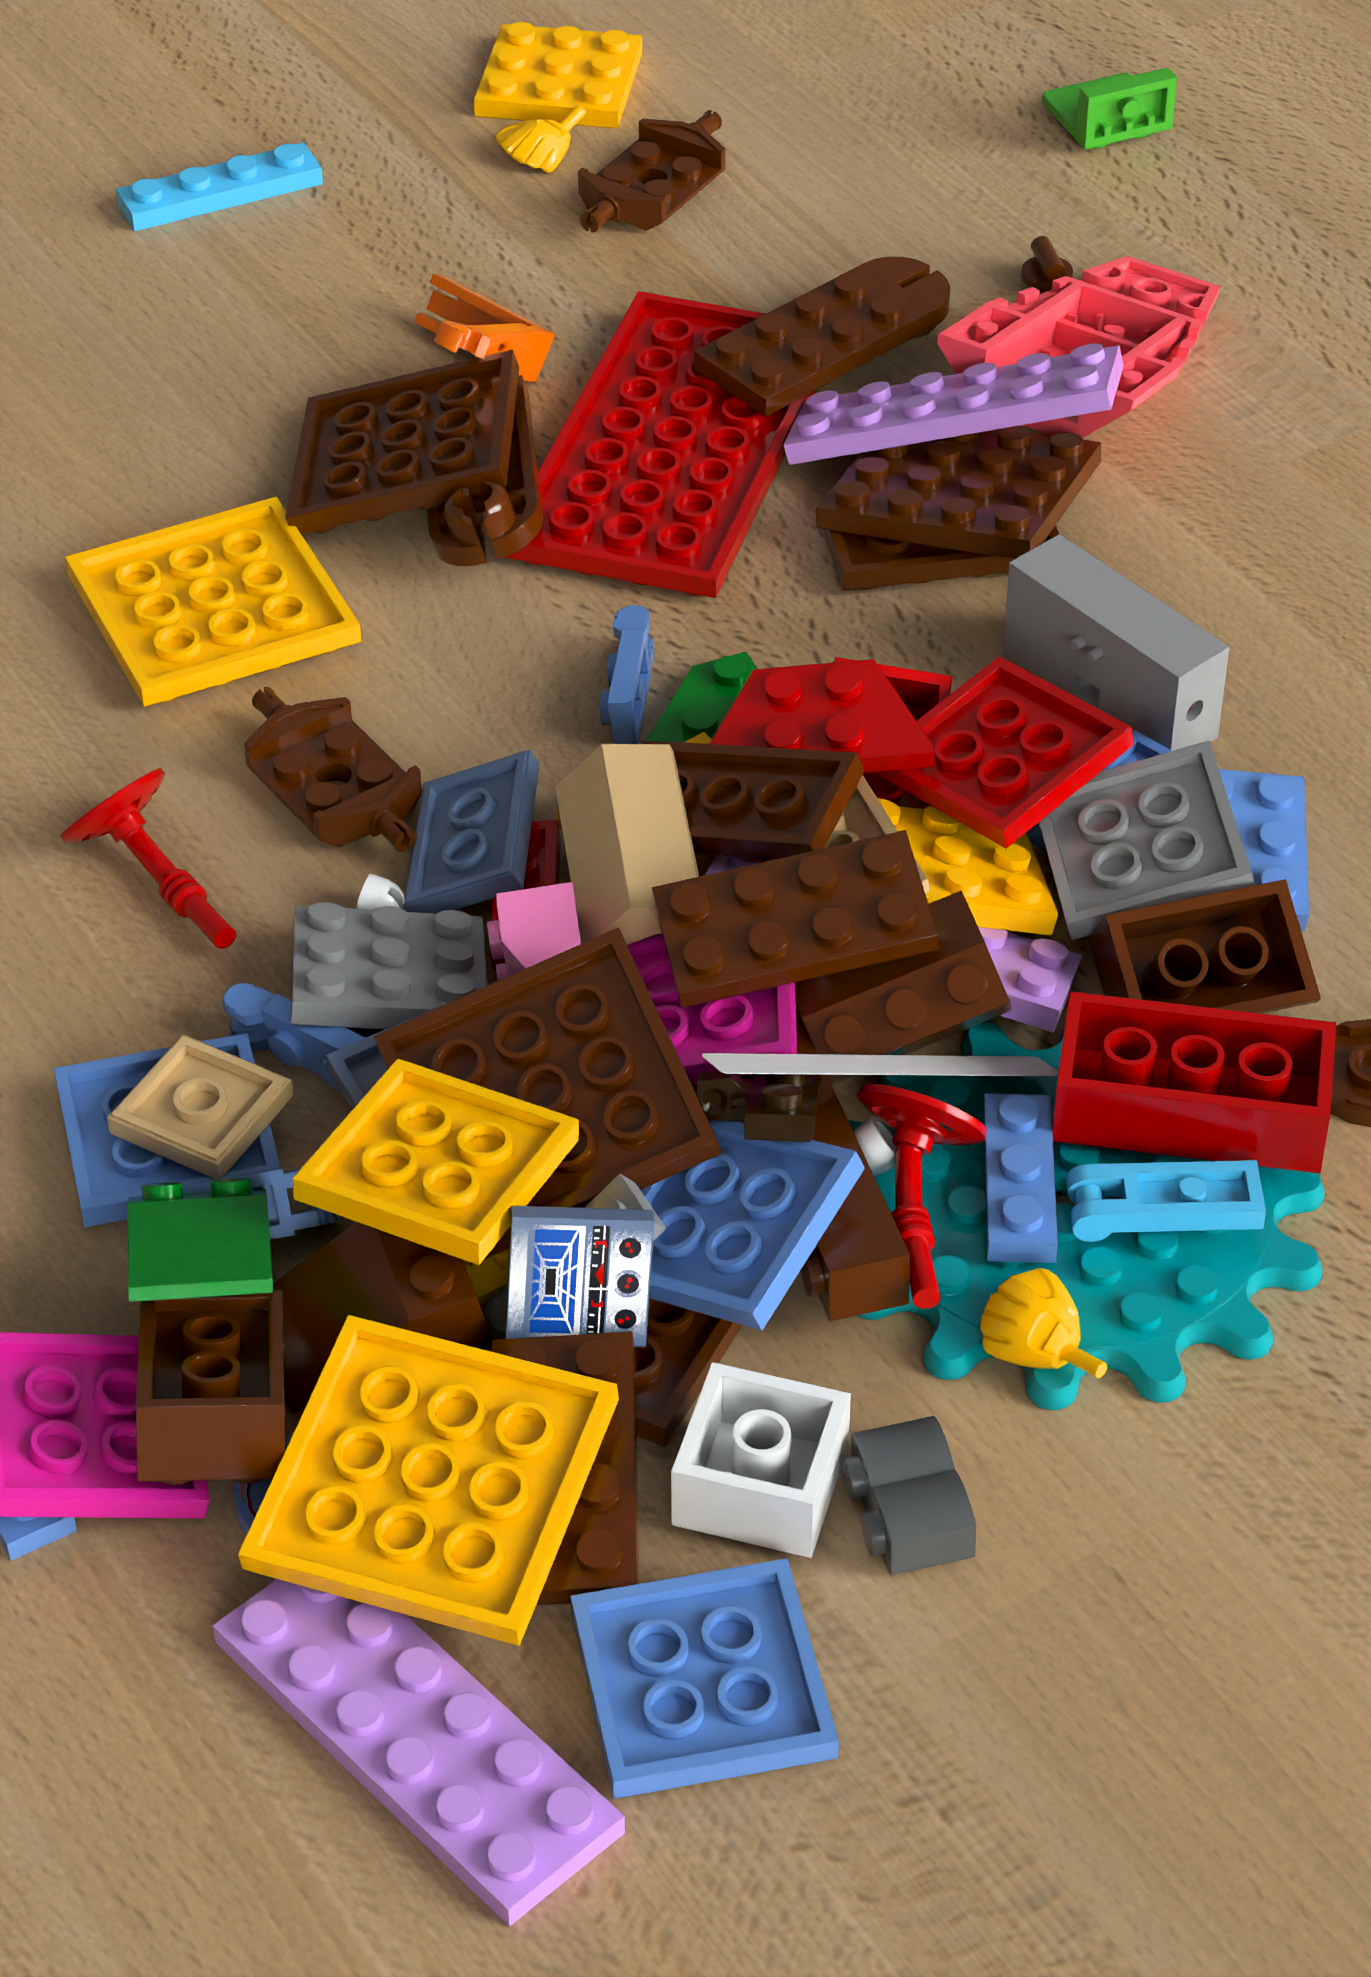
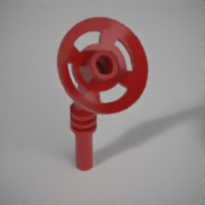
[60,768,236,949]
[857,1084,987,1309]

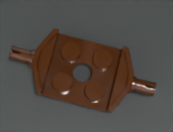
[578,110,726,233]
[244,687,422,852]

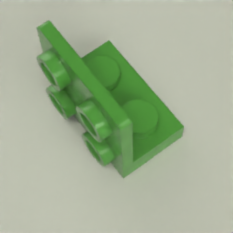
[1042,67,1177,150]

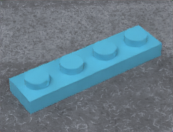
[116,142,323,231]

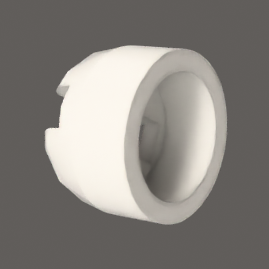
[356,873,405,910]
[853,1116,897,1176]

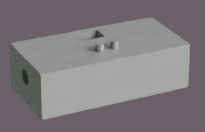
[1003,534,1229,751]

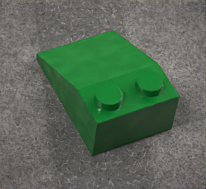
[127,1178,273,1302]

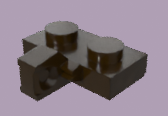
[697,1071,822,1142]

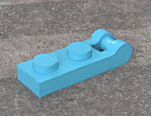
[1066,1160,1266,1242]

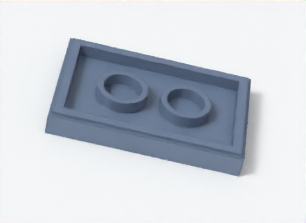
[403,750,540,914]

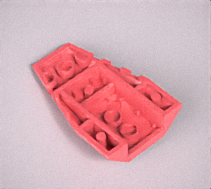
[937,256,1220,438]

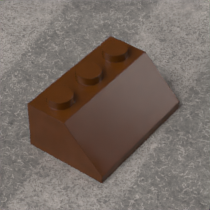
[1088,879,1321,1014]
[795,890,1012,1085]

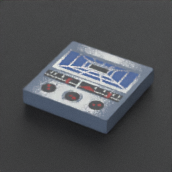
[505,1206,655,1347]

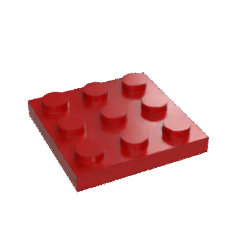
[876,656,1134,849]

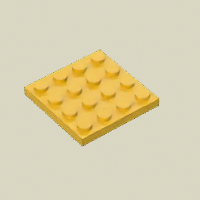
[65,496,361,707]
[238,1315,619,1646]

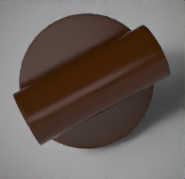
[1021,236,1073,293]

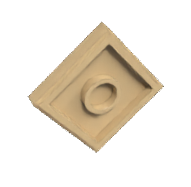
[107,1034,294,1179]

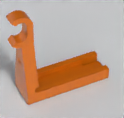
[414,273,555,383]

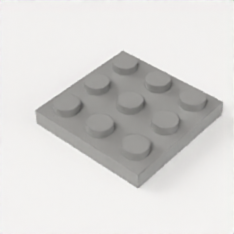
[1039,740,1255,940]
[291,902,487,1030]

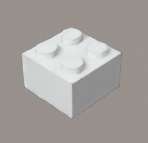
[671,1362,851,1558]

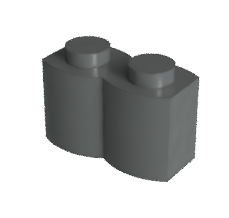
[842,1416,976,1575]

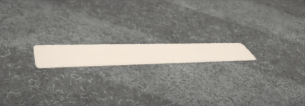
[701,1053,1058,1076]

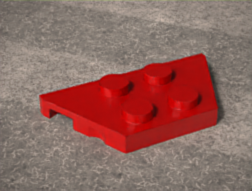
[710,659,935,773]

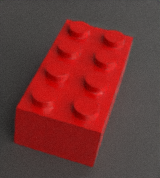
[1052,991,1336,1174]

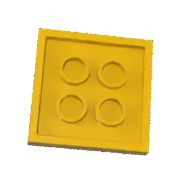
[474,22,642,129]
[878,798,1058,935]
[292,1059,579,1265]

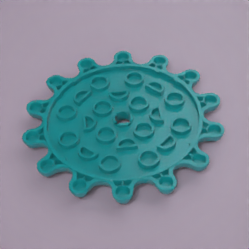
[848,1022,1325,1410]

